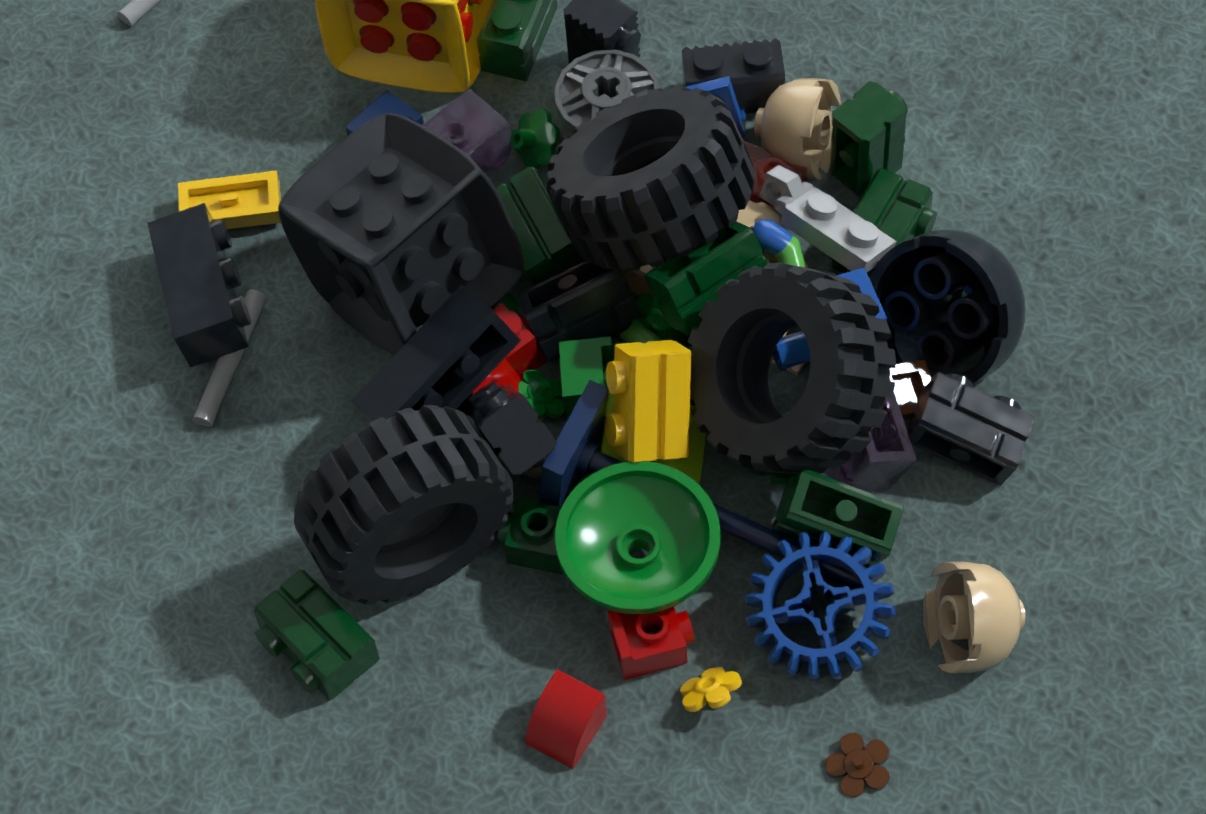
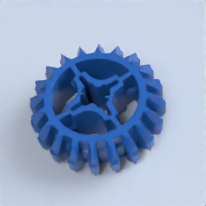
[745,531,896,681]

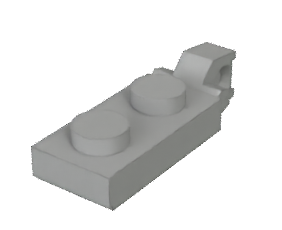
[759,165,896,272]

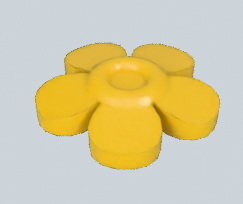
[680,667,742,712]

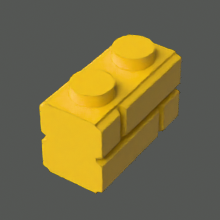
[605,340,691,462]

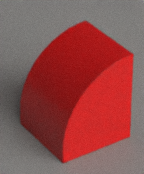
[525,669,607,769]

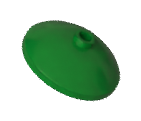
[555,461,720,614]

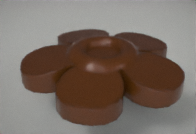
[826,733,890,797]

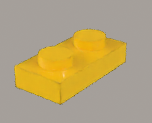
[178,170,281,229]

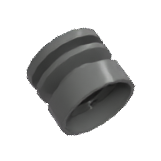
[555,49,659,144]

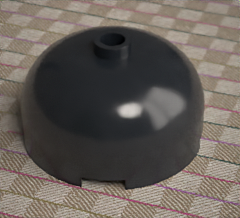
[870,230,1026,384]

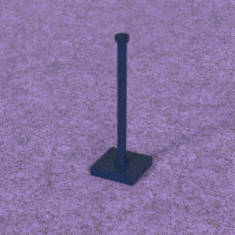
[539,380,868,589]

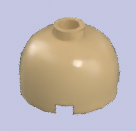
[754,78,841,181]
[923,561,1026,673]

